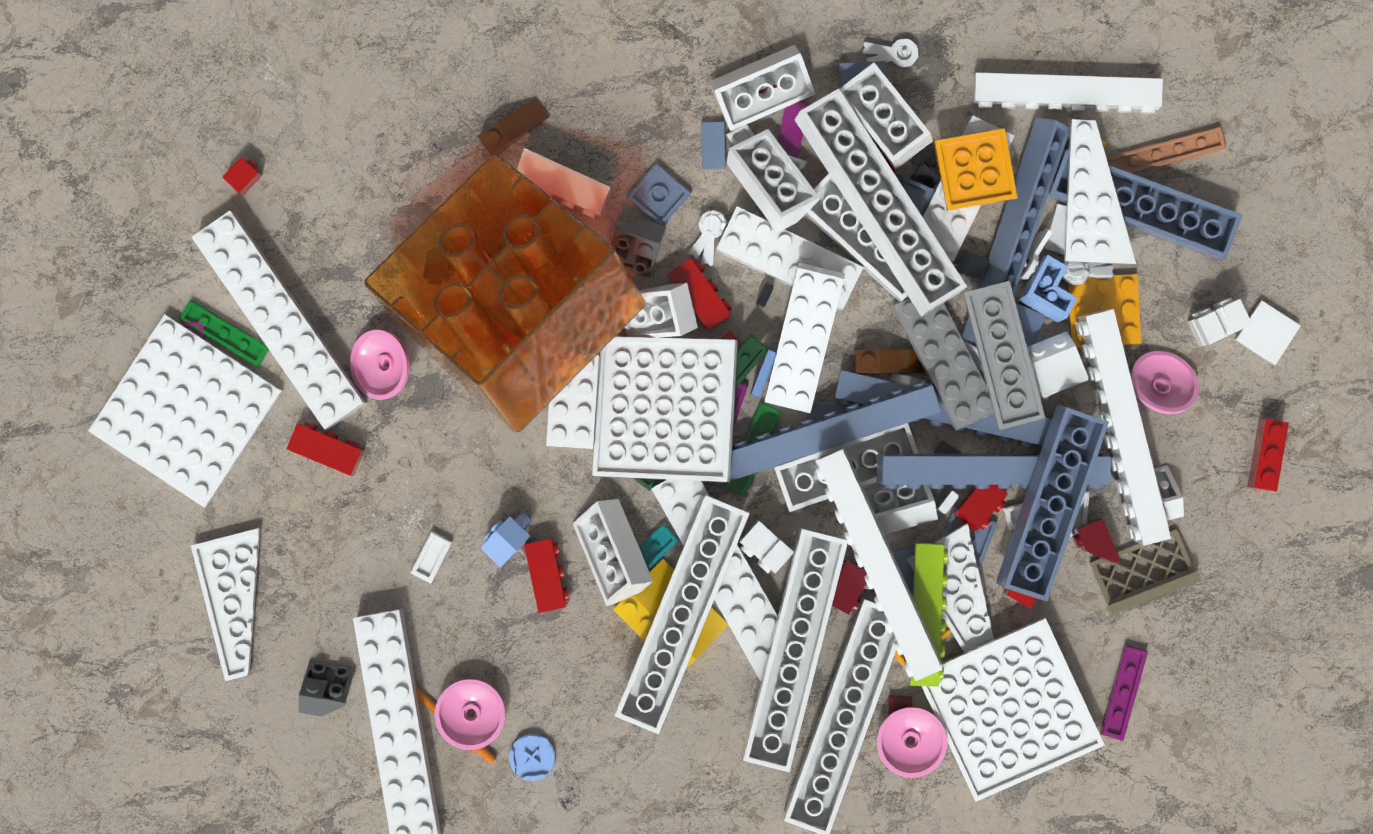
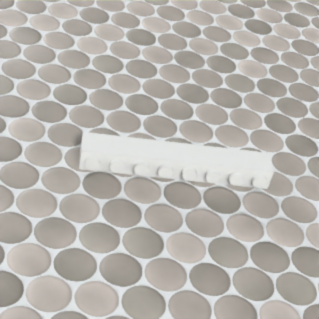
[972,73,1163,114]

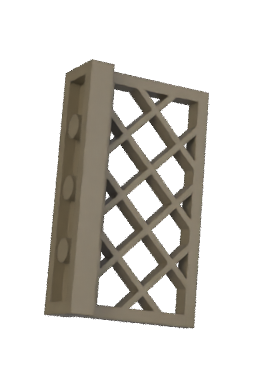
[1090,529,1200,616]

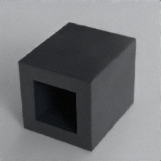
[952,250,990,283]

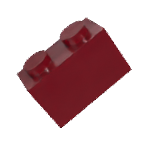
[832,560,869,615]

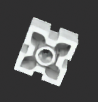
[1188,297,1252,347]
[739,520,794,574]

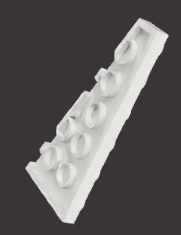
[1064,119,1136,264]
[907,523,994,653]
[191,528,260,681]

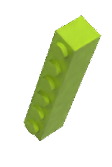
[909,543,948,687]

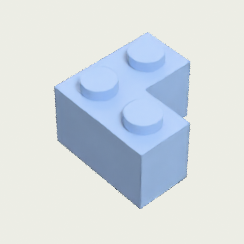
[1018,255,1077,323]

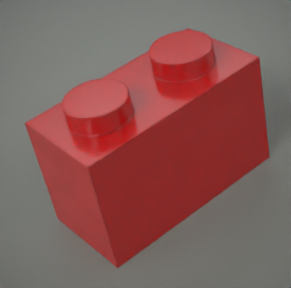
[953,485,1008,532]

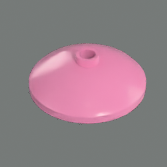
[350,330,410,400]
[1130,351,1199,414]
[435,679,505,750]
[877,707,947,778]

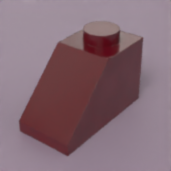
[1072,518,1121,564]

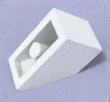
[1154,465,1184,521]

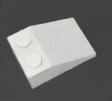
[617,283,698,338]

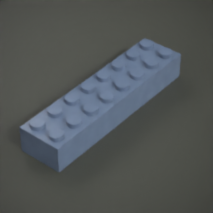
[1048,149,1242,261]
[996,404,1109,601]

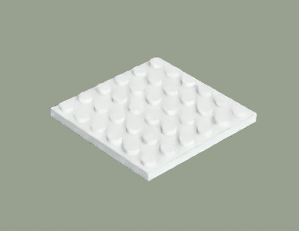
[88,314,282,508]
[592,336,738,482]
[922,617,1105,802]

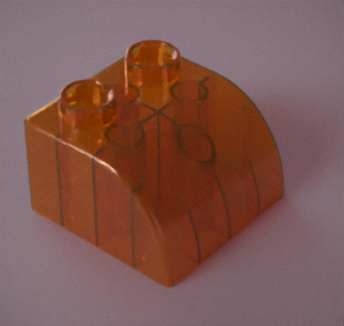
[364,154,646,433]

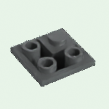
[606,219,666,278]
[299,659,356,716]

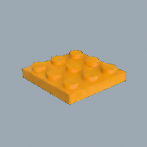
[934,128,1017,211]
[1067,274,1142,348]

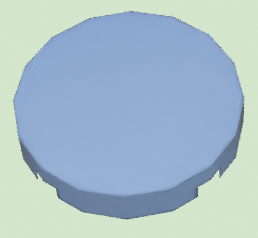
[509,733,556,781]

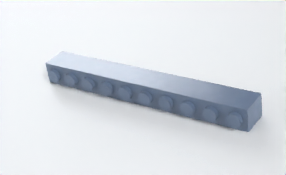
[962,118,1070,344]
[834,370,1052,448]
[716,381,941,485]
[877,453,1111,489]

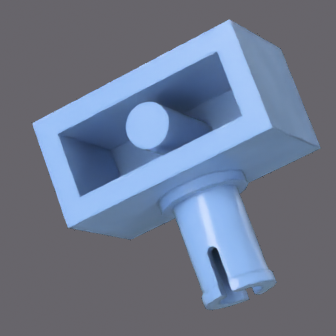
[481,513,531,568]

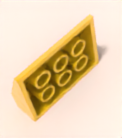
[613,559,728,670]

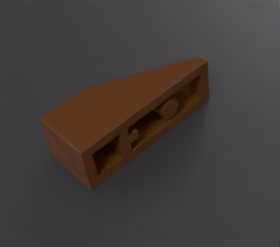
[477,99,549,159]
[854,349,924,374]

